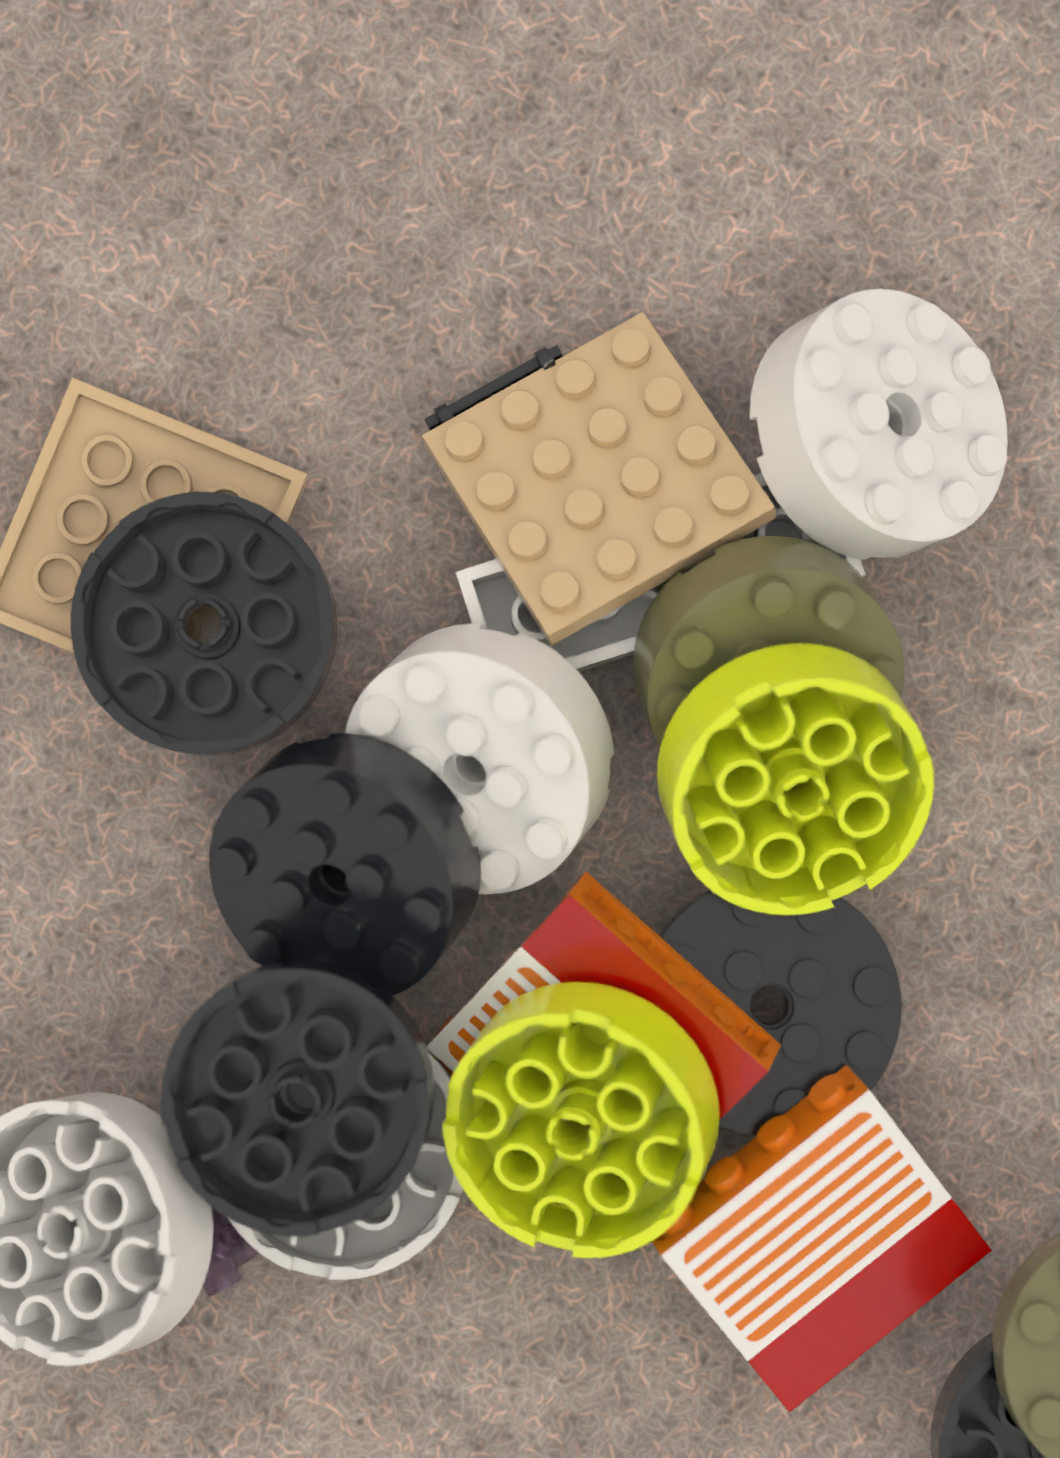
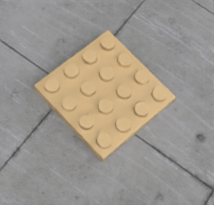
[422,312,776,646]
[0,377,309,654]

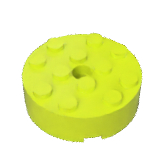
[657,643,934,915]
[442,982,719,1258]

